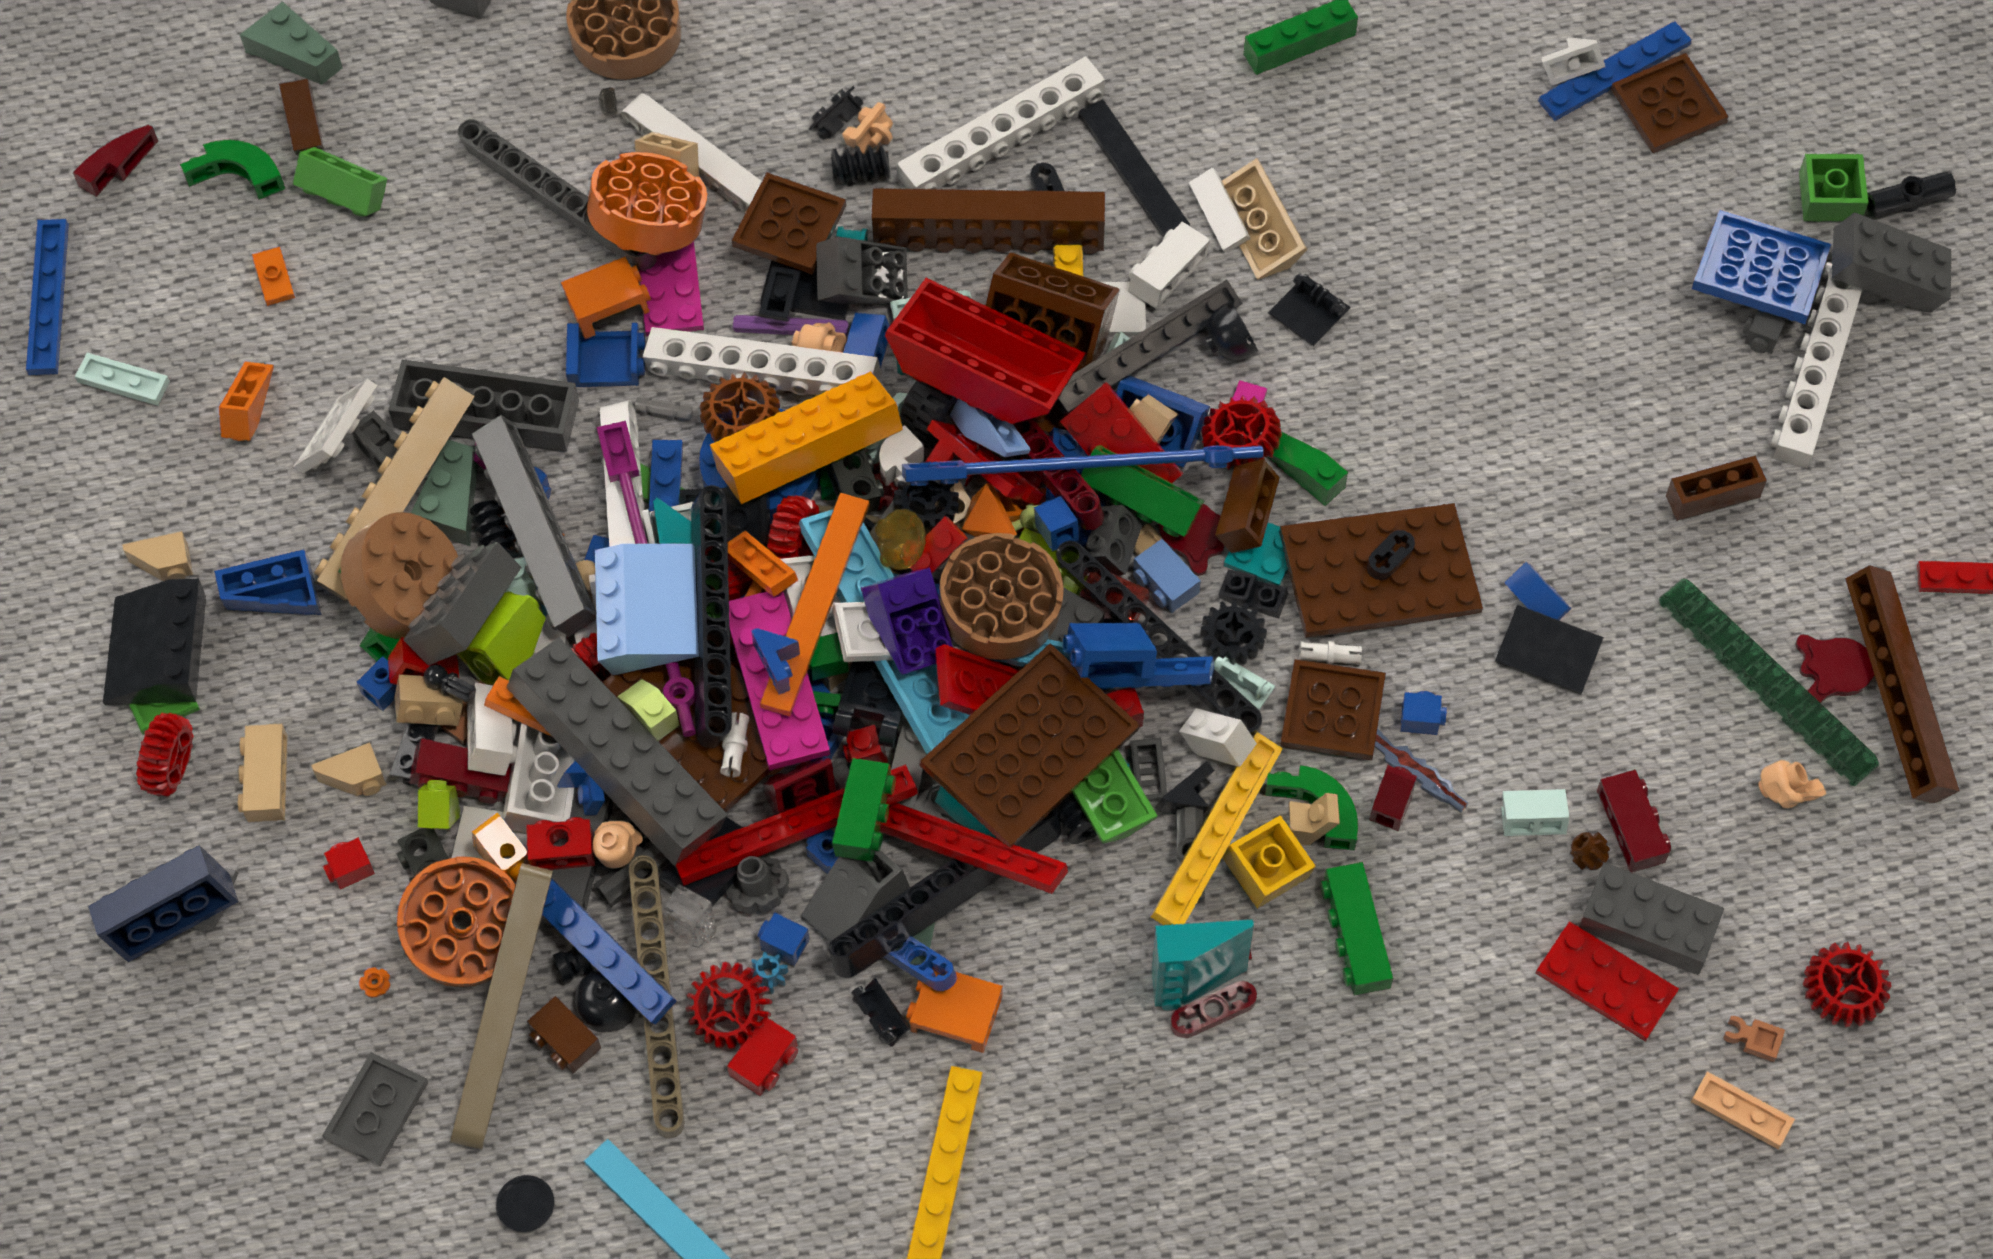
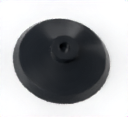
[496,1175,555,1232]

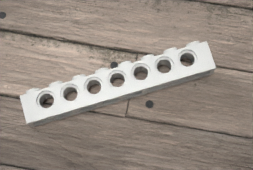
[897,56,1105,189]
[1770,262,1862,468]
[643,327,882,395]

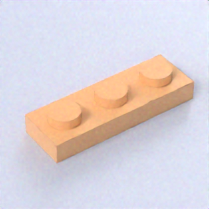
[1691,1071,1795,1150]

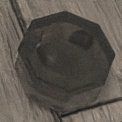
[599,87,618,116]

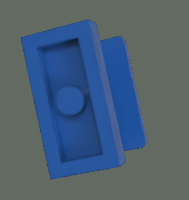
[566,322,645,387]
[1062,623,1157,678]

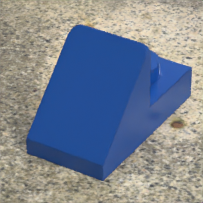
[751,628,800,695]
[557,761,605,815]

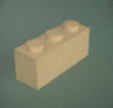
[238,724,287,822]

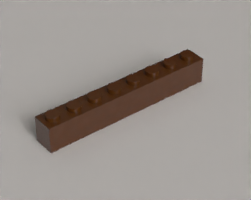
[1845,565,1959,803]

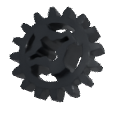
[893,480,959,533]
[1200,600,1267,665]

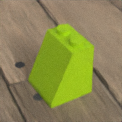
[457,591,546,686]

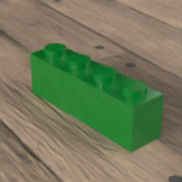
[1243,0,1358,75]
[1081,445,1205,537]
[1320,862,1393,995]

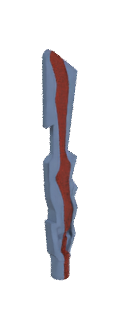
[1375,729,1469,812]

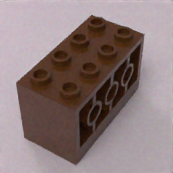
[986,252,1120,372]

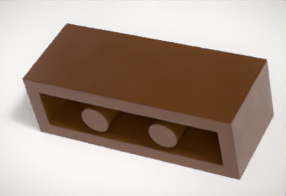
[1666,455,1767,521]
[1215,459,1280,553]

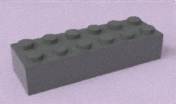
[388,359,579,451]

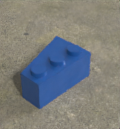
[214,549,322,615]

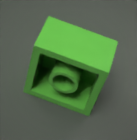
[1799,154,1868,222]

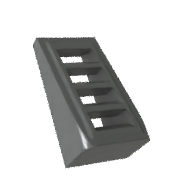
[1130,737,1167,801]

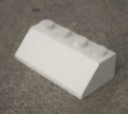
[502,721,575,833]

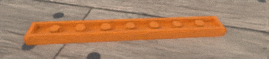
[760,493,869,716]

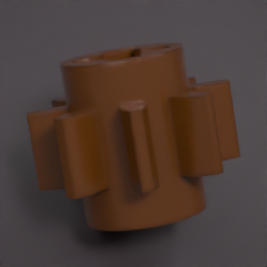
[1570,832,1610,870]

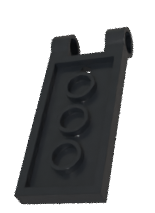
[832,661,903,748]

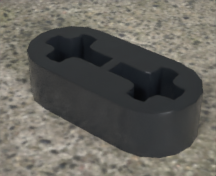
[1030,162,1065,191]
[1367,530,1415,580]

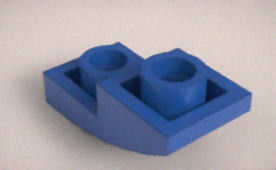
[1504,562,1572,620]

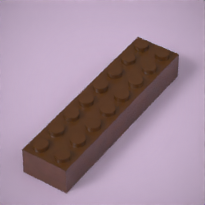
[872,188,1105,254]

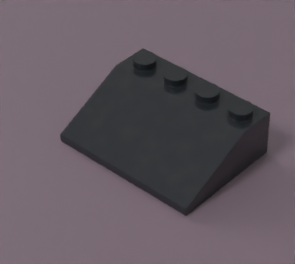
[103,578,206,705]

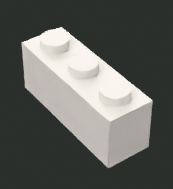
[1128,222,1210,309]
[467,682,517,776]

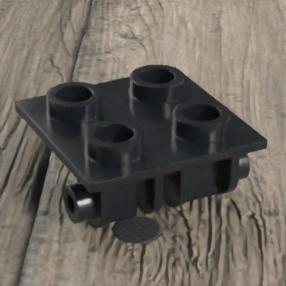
[1268,273,1350,346]

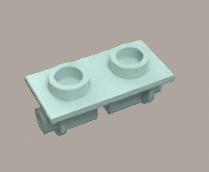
[1211,657,1275,710]

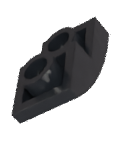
[1218,570,1289,619]

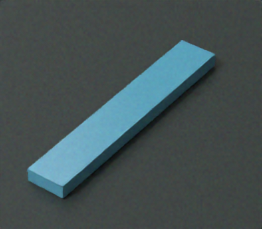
[584,1139,731,1259]

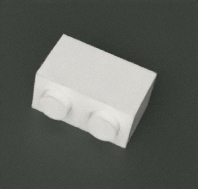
[1179,708,1257,767]

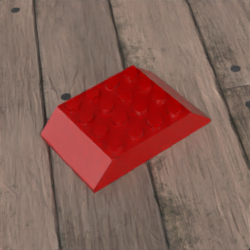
[885,277,1086,424]

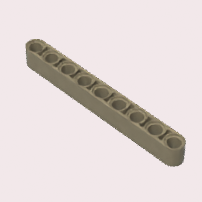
[629,855,685,1138]
[450,863,553,1150]

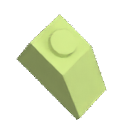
[617,679,680,741]

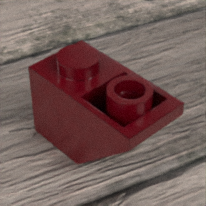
[1369,765,1417,831]

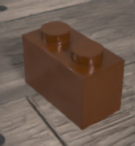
[527,996,601,1074]

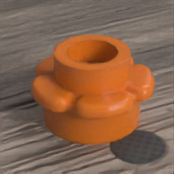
[359,967,391,997]

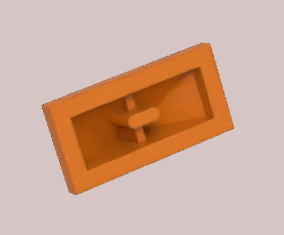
[962,483,1017,537]

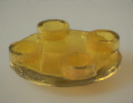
[875,509,926,570]

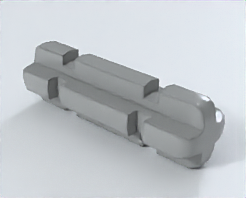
[635,396,693,422]

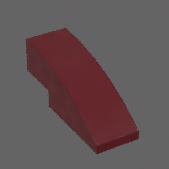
[73,124,158,197]

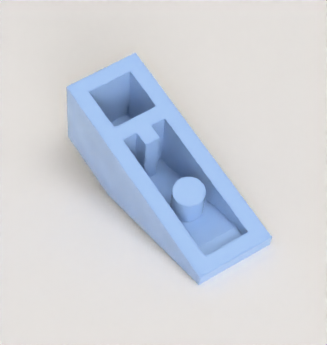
[950,399,1031,457]

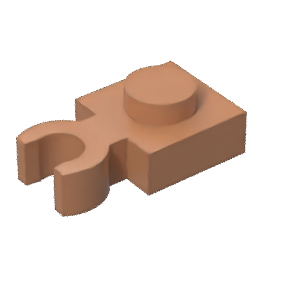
[1723,1016,1785,1062]

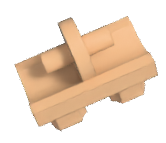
[842,102,893,154]

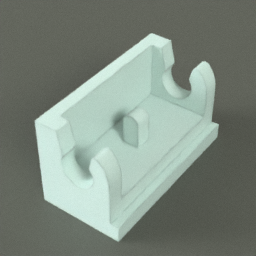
[1501,789,1570,836]

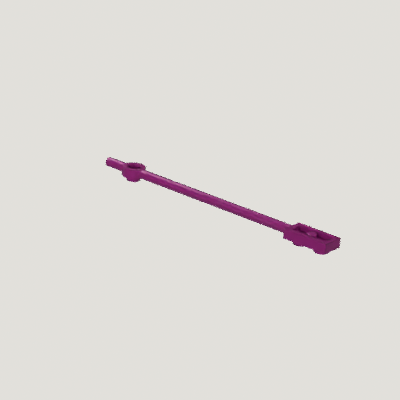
[597,420,696,737]

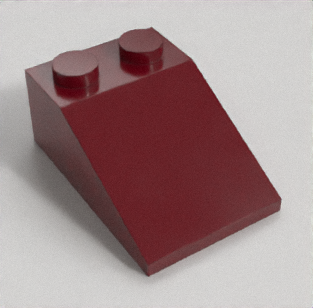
[763,758,836,815]

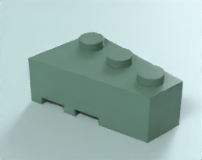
[240,1,343,85]
[411,440,478,546]

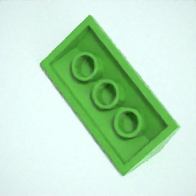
[1072,750,1158,844]

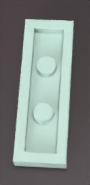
[75,353,170,406]

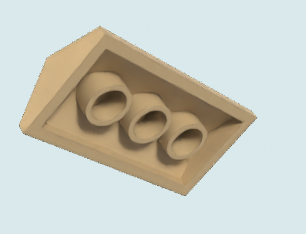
[1222,158,1308,280]

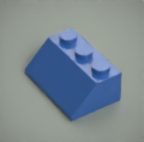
[1116,375,1210,468]

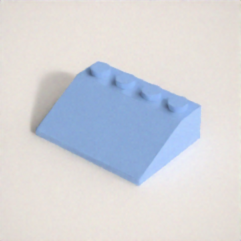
[595,544,699,675]

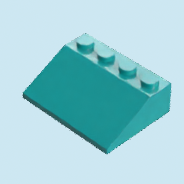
[1152,920,1254,1011]

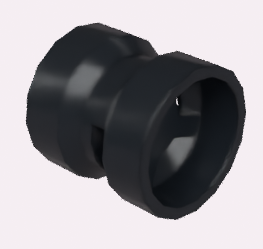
[552,946,593,983]

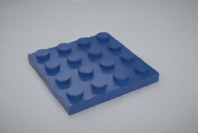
[1692,210,1831,324]

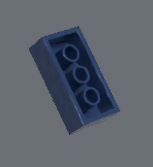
[88,845,239,962]

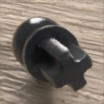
[423,665,476,702]

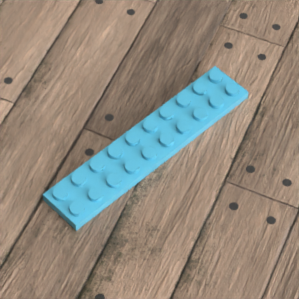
[799,509,970,754]

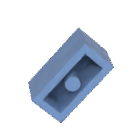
[1133,539,1201,613]

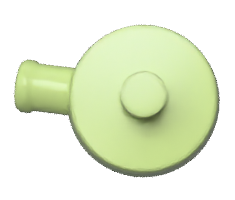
[1011,504,1039,531]

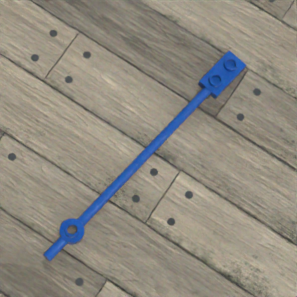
[902,445,1263,486]

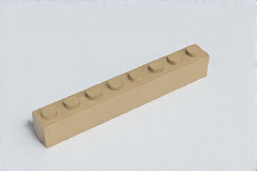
[314,377,475,601]

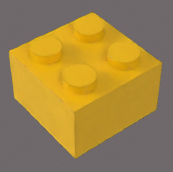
[1222,815,1316,909]

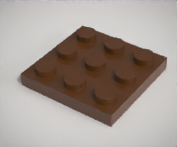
[1611,53,1729,154]
[732,172,847,274]
[1281,659,1386,761]

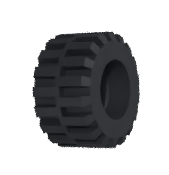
[900,381,958,448]

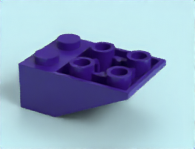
[861,568,953,674]

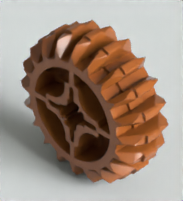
[700,372,780,443]

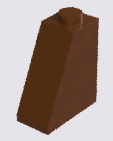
[279,78,324,155]

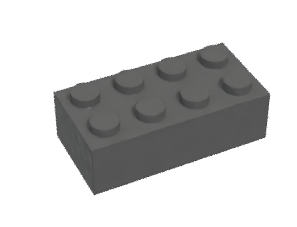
[1832,212,1951,313]
[403,542,522,665]
[1579,862,1724,975]

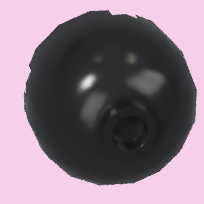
[1205,301,1259,361]
[575,970,638,1033]

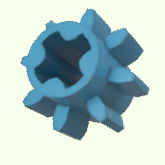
[751,951,788,994]

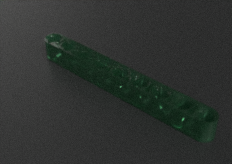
[1659,578,1879,786]

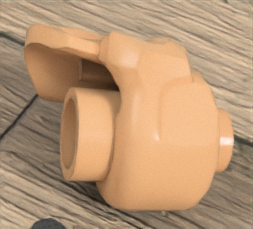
[792,322,847,353]
[1759,760,1826,808]
[592,821,643,869]

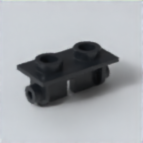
[809,86,864,140]
[389,723,438,786]
[851,978,910,1047]

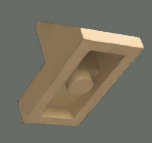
[1289,793,1340,845]

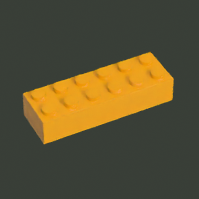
[710,371,903,504]

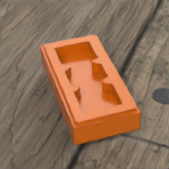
[252,247,295,306]

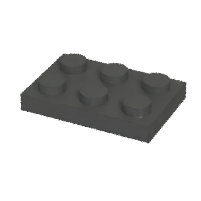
[322,1052,429,1166]

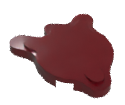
[1157,504,1224,576]
[1795,634,1875,706]

